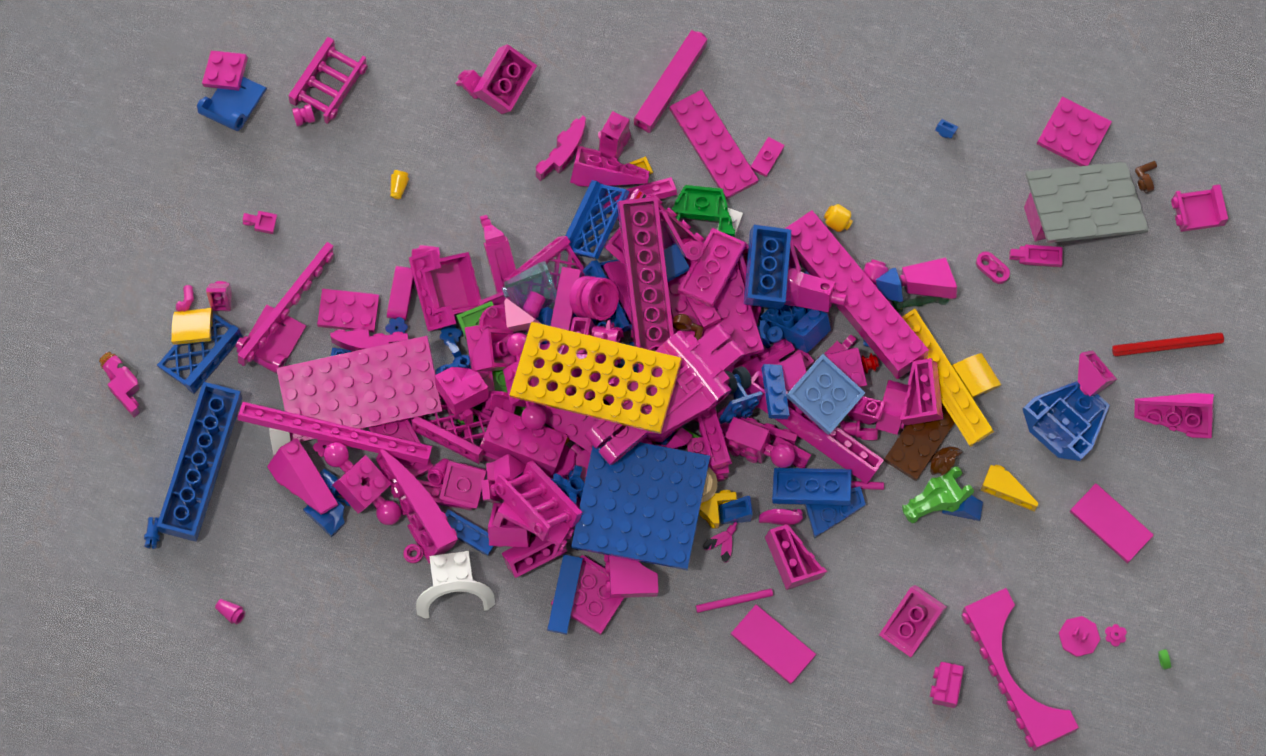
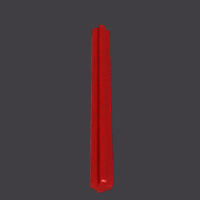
[1112,332,1224,357]

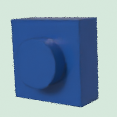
[935,119,958,139]

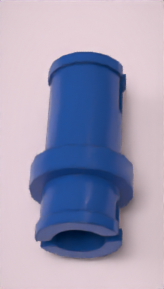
[144,517,160,549]

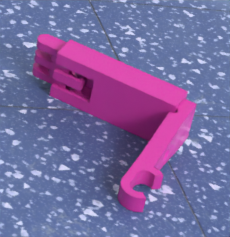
[480,215,522,294]

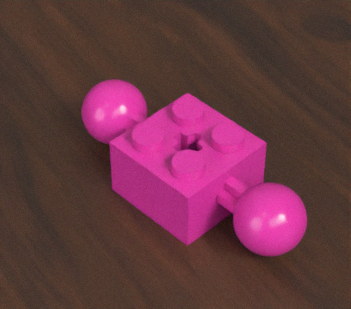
[503,333,552,430]
[699,417,795,468]
[324,442,401,525]

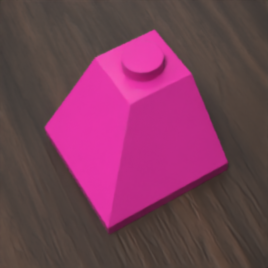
[473,328,517,372]
[1078,350,1117,396]

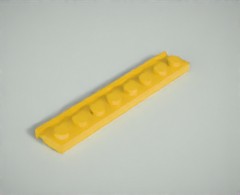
[902,309,994,447]

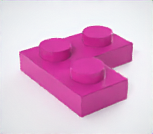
[481,462,503,503]

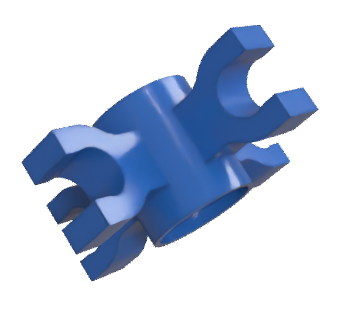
[551,465,584,505]

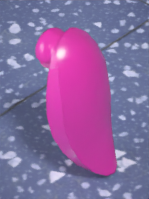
[759,509,803,525]

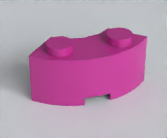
[875,380,908,435]

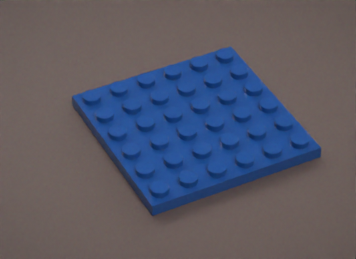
[571,439,710,570]

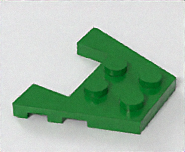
[672,185,735,237]

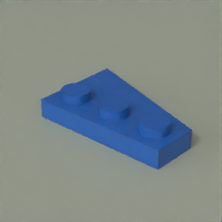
[805,486,866,538]

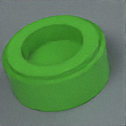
[1158,649,1171,670]

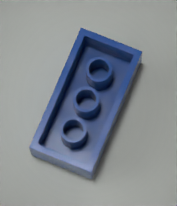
[743,225,791,309]

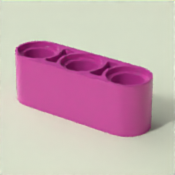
[387,265,414,321]

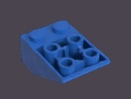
[760,304,831,353]

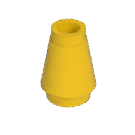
[390,170,409,199]

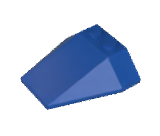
[1022,381,1110,461]

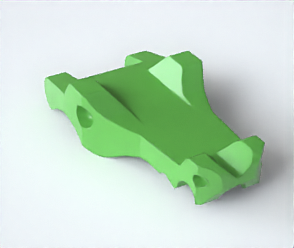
[902,467,974,523]

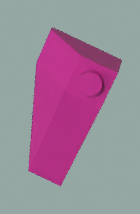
[570,146,650,187]
[1134,393,1214,438]
[267,438,338,515]

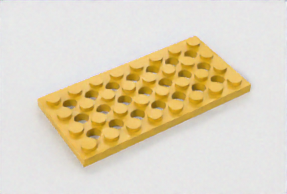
[509,322,682,434]

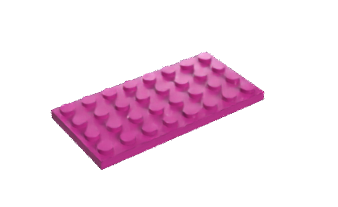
[276,336,443,442]

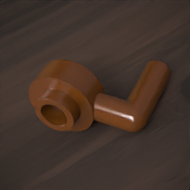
[1135,161,1157,193]
[672,314,704,340]

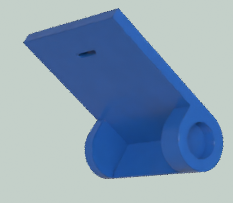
[197,77,267,131]

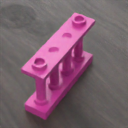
[288,37,368,124]
[493,460,583,541]

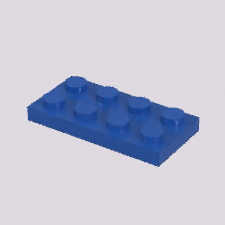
[772,468,852,505]

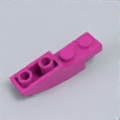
[536,116,586,181]
[330,328,408,352]
[727,339,795,378]

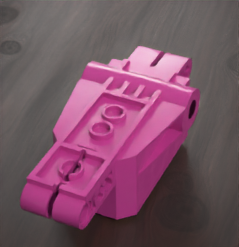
[585,324,746,465]

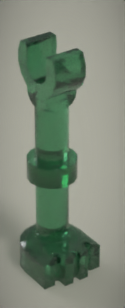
[892,295,949,313]

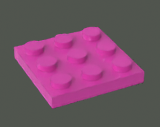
[1037,96,1112,166]
[551,555,624,635]

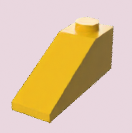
[980,465,1038,512]

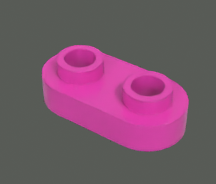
[976,252,1010,284]

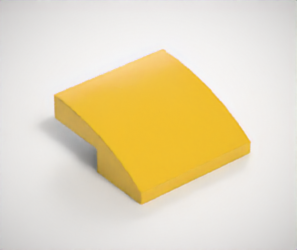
[171,308,213,345]
[952,353,1001,398]

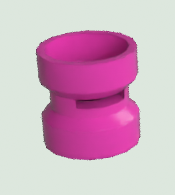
[292,104,315,127]

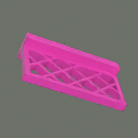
[503,236,585,309]
[412,395,491,464]

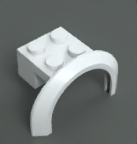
[416,551,495,619]

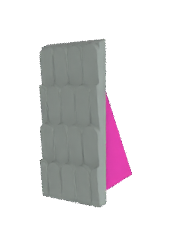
[1024,162,1148,243]

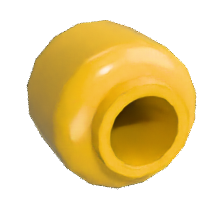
[824,204,853,232]

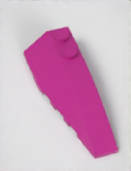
[376,449,458,564]

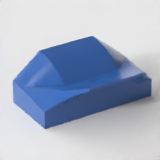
[303,497,345,537]

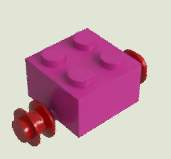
[806,347,879,387]

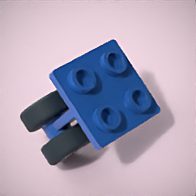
[719,366,763,424]

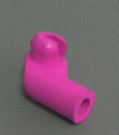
[176,285,194,311]

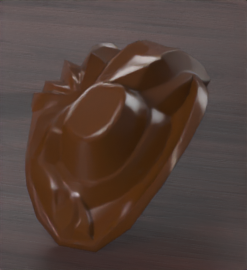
[930,447,963,476]

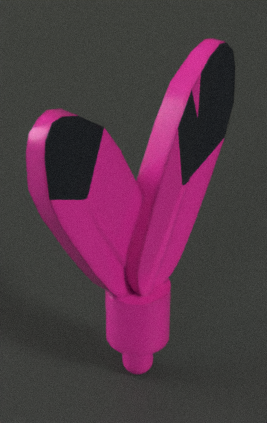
[703,522,737,563]

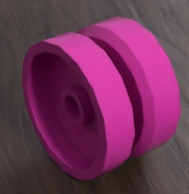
[569,276,618,320]

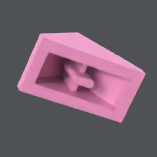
[504,298,541,332]

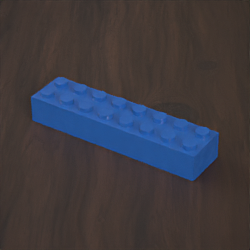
[157,382,242,542]

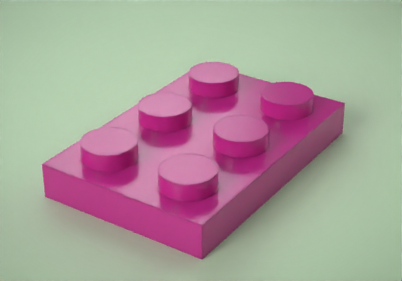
[317,289,379,333]

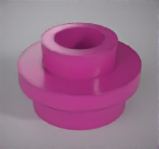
[403,544,423,563]

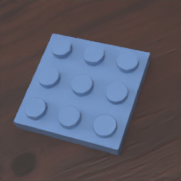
[786,354,865,435]

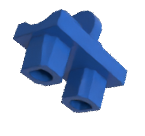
[757,320,784,349]

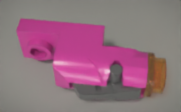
[99,352,140,417]

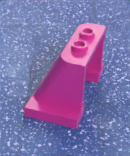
[409,249,481,331]

